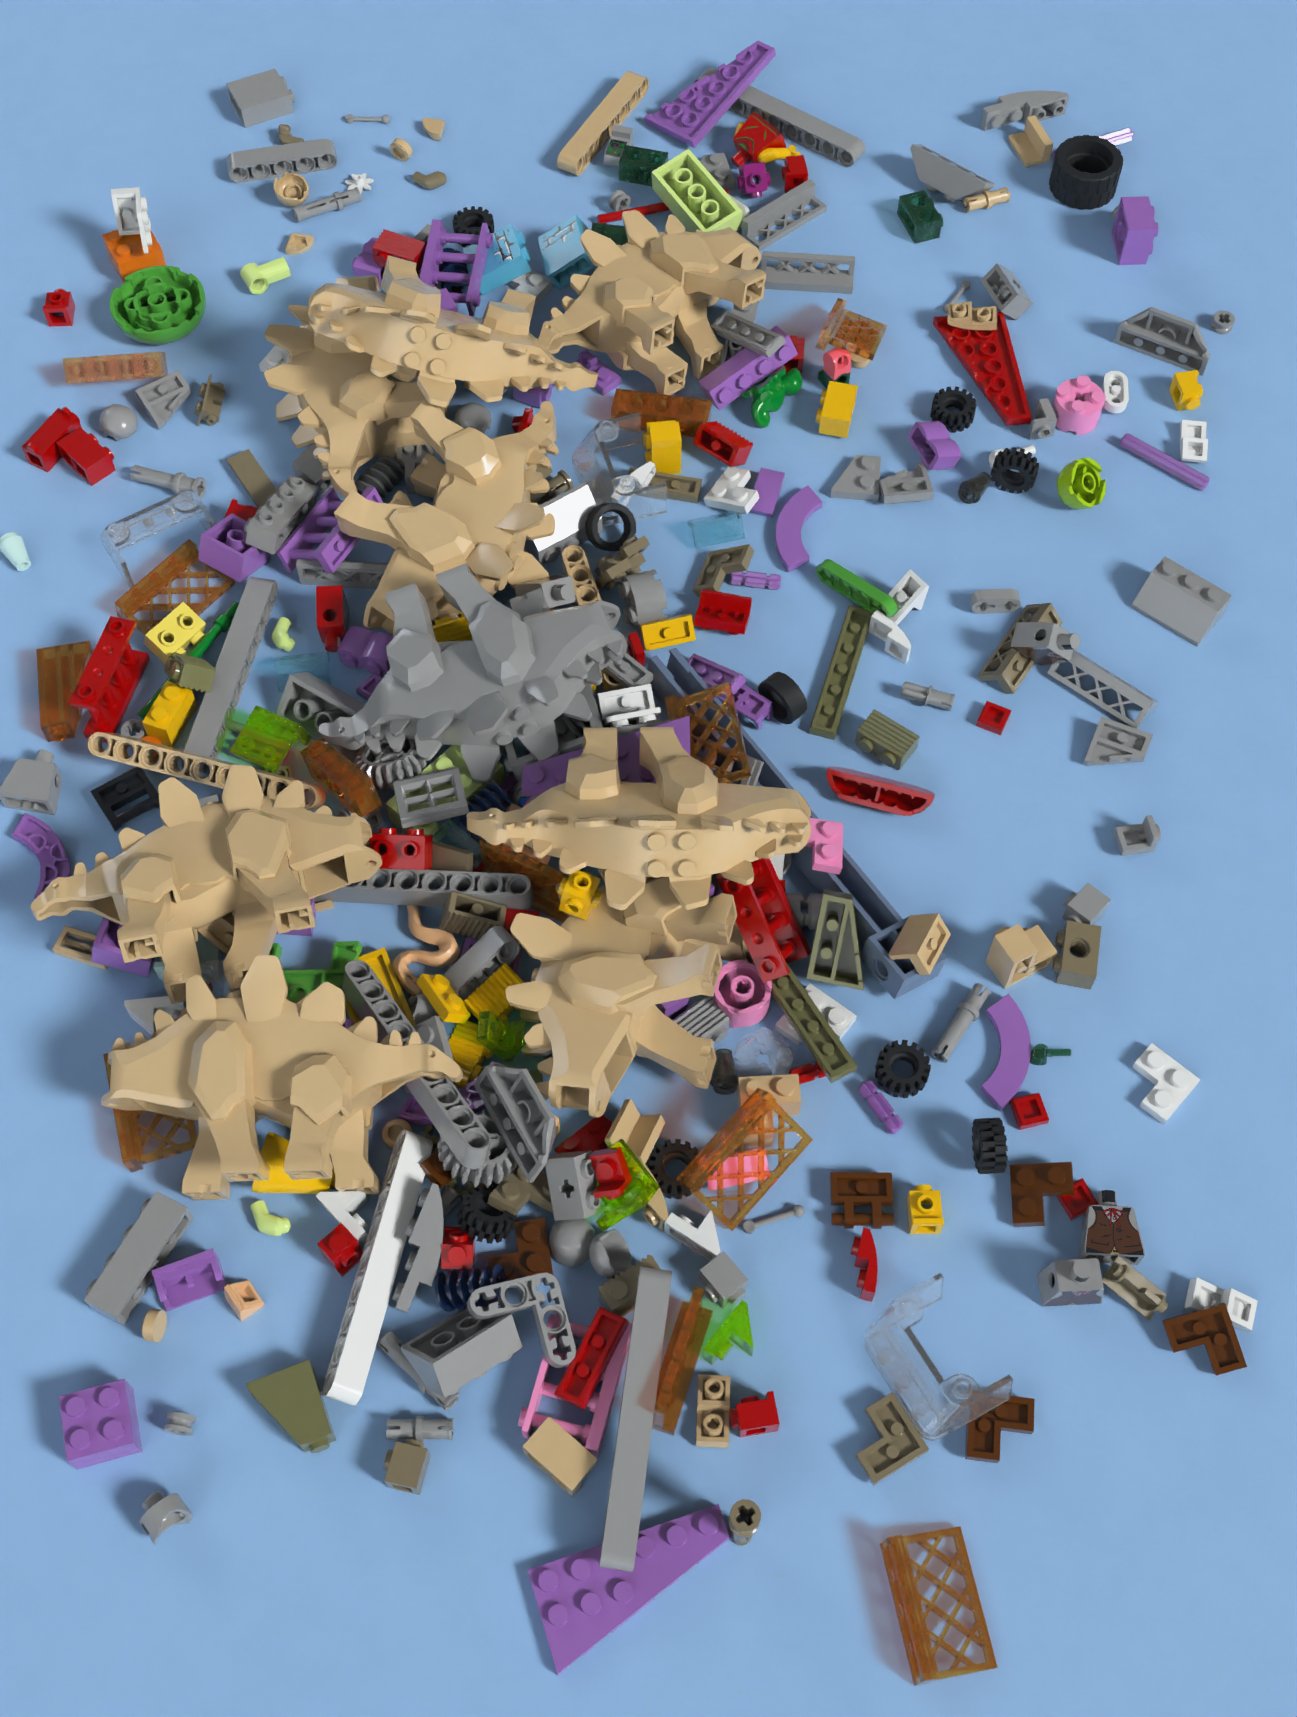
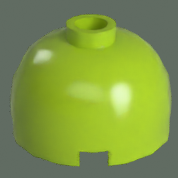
[1056,457,1106,510]

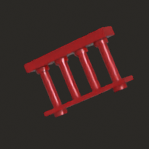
[69,616,150,743]
[715,858,811,983]

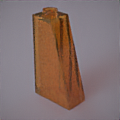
[36,641,94,742]

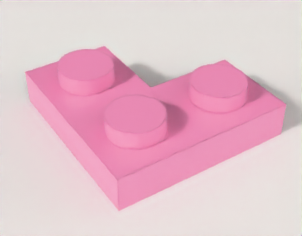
[806,817,843,874]

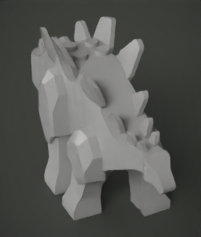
[318,563,627,783]

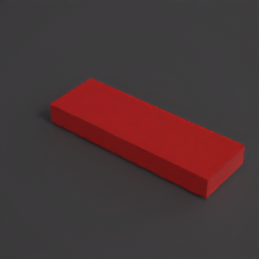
[554,1307,629,1410]

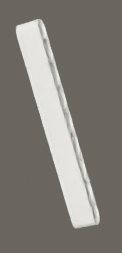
[322,1129,433,1406]

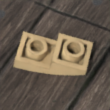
[947,301,997,330]
[632,1165,668,1232]
[696,1374,730,1448]

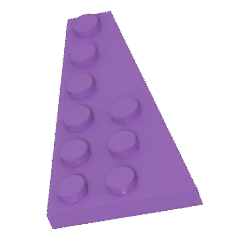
[644,41,776,148]
[522,715,690,796]
[528,1504,730,1675]

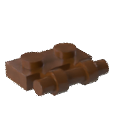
[830,1172,894,1229]

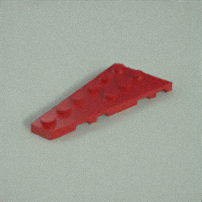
[933,312,1032,426]

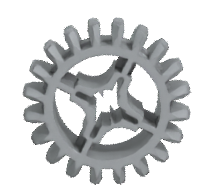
[354,739,429,791]
[437,1110,518,1188]

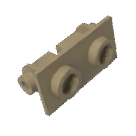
[194,374,225,426]
[1102,1255,1168,1320]

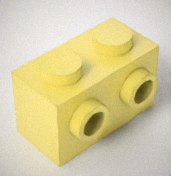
[143,602,206,665]

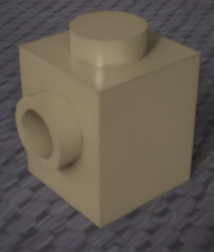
[383,1439,431,1495]

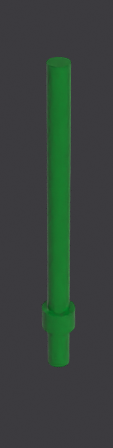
[137,601,239,720]

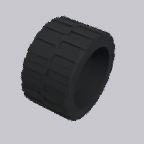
[1049,135,1123,210]

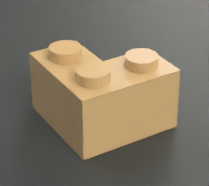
[985,923,1057,989]
[737,1074,801,1147]

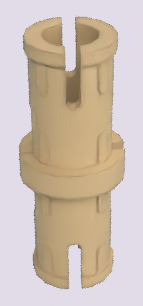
[963,187,1010,212]

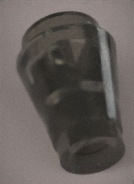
[958,472,992,504]
[710,1048,739,1095]

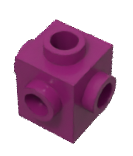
[737,162,770,198]

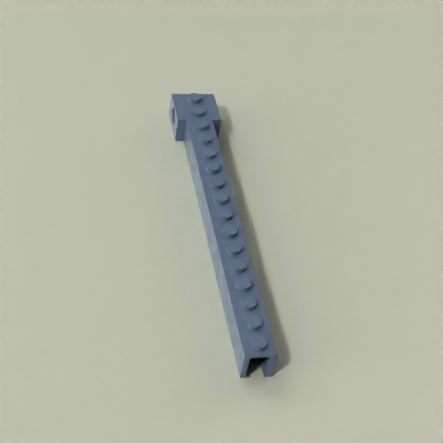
[647,648,947,999]

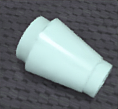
[0,532,31,571]

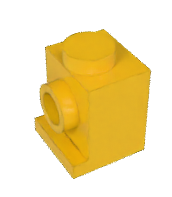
[1169,370,1203,411]
[906,1185,944,1234]

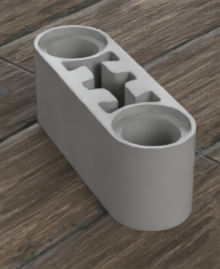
[444,926,520,1001]

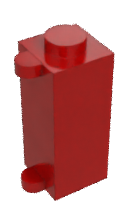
[22,407,82,472]

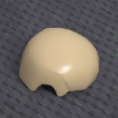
[273,172,309,207]

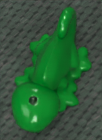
[742,366,802,428]

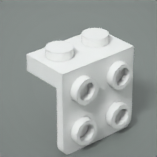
[111,187,153,254]
[597,684,661,727]

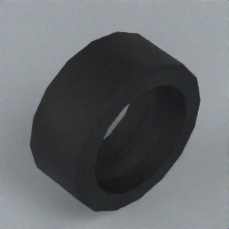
[585,503,636,551]
[758,672,807,725]

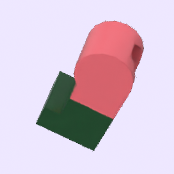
[818,345,851,389]

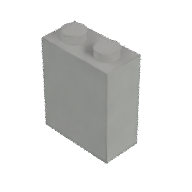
[226,69,295,128]

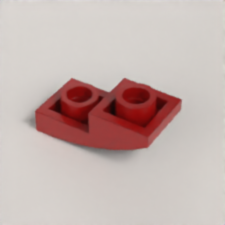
[851,1227,878,1302]

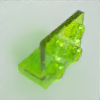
[230,705,311,773]
[596,1139,660,1231]

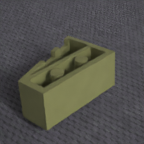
[806,889,864,990]

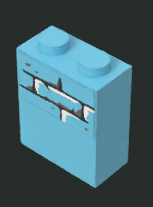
[538,214,597,290]
[463,224,532,295]

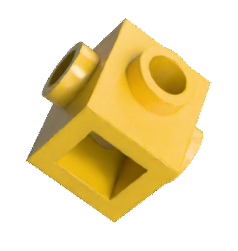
[557,870,603,920]

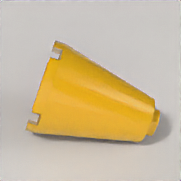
[252,1132,336,1194]

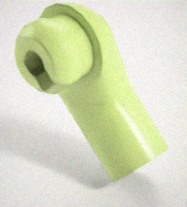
[272,617,295,652]
[250,1200,291,1236]

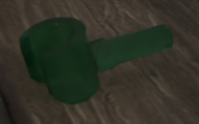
[1030,1044,1071,1065]

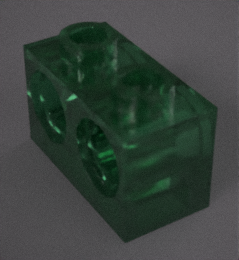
[619,145,668,187]
[897,190,943,244]

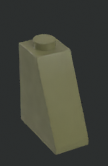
[246,1360,336,1453]

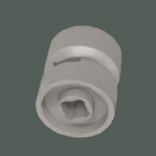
[786,893,823,930]

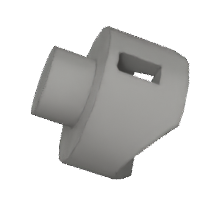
[408,993,439,1026]
[140,1491,193,1545]

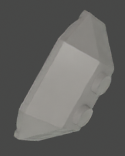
[910,144,995,202]
[1114,307,1210,376]
[474,1065,557,1183]

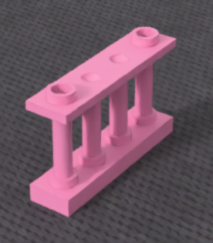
[518,1313,632,1458]

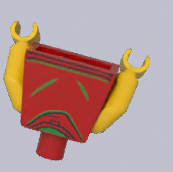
[731,111,801,167]

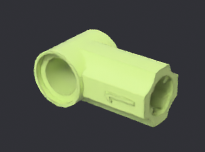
[240,257,291,294]

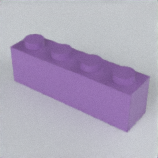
[698,326,798,410]

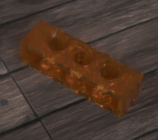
[63,352,168,383]
[611,388,712,437]
[300,738,382,817]

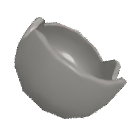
[454,402,492,434]
[99,404,138,441]
[549,1219,595,1267]
[589,1229,632,1279]

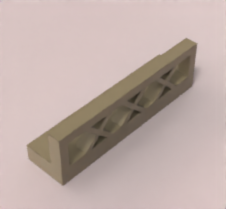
[977,603,1062,694]

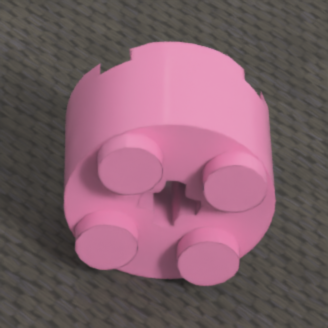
[1052,375,1106,435]
[712,960,772,1029]

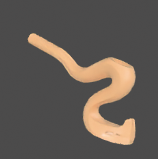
[392,887,461,996]

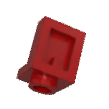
[589,1147,632,1200]

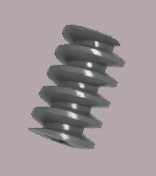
[354,456,405,498]

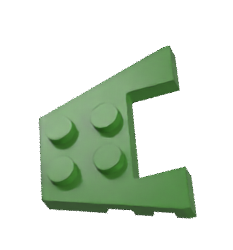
[269,941,363,1004]

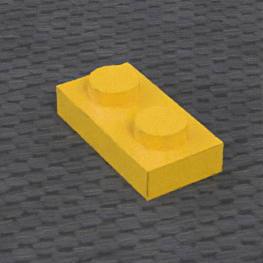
[640,613,696,651]
[416,974,471,1024]

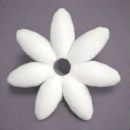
[345,173,374,194]

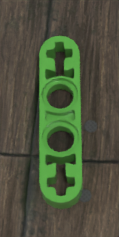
[815,559,898,618]

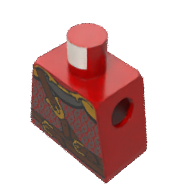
[316,585,349,652]

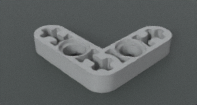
[467,1273,576,1368]

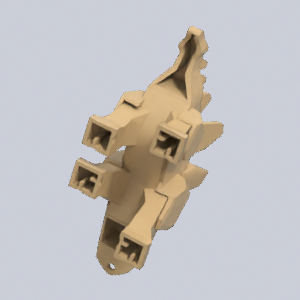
[538,210,766,399]
[308,255,599,407]
[264,275,448,498]
[334,398,559,637]
[466,727,811,910]
[30,765,382,1004]
[505,868,748,1117]
[101,955,463,1200]

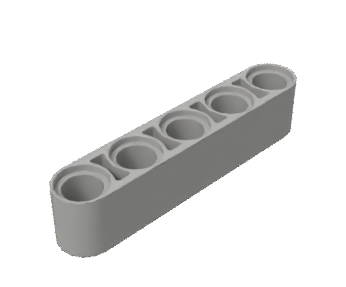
[227,139,337,183]

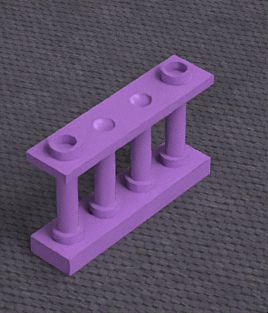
[419,219,493,316]
[276,487,383,573]

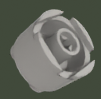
[617,569,667,627]

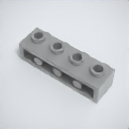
[244,476,318,555]
[84,1191,194,1326]

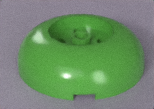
[109,266,206,345]

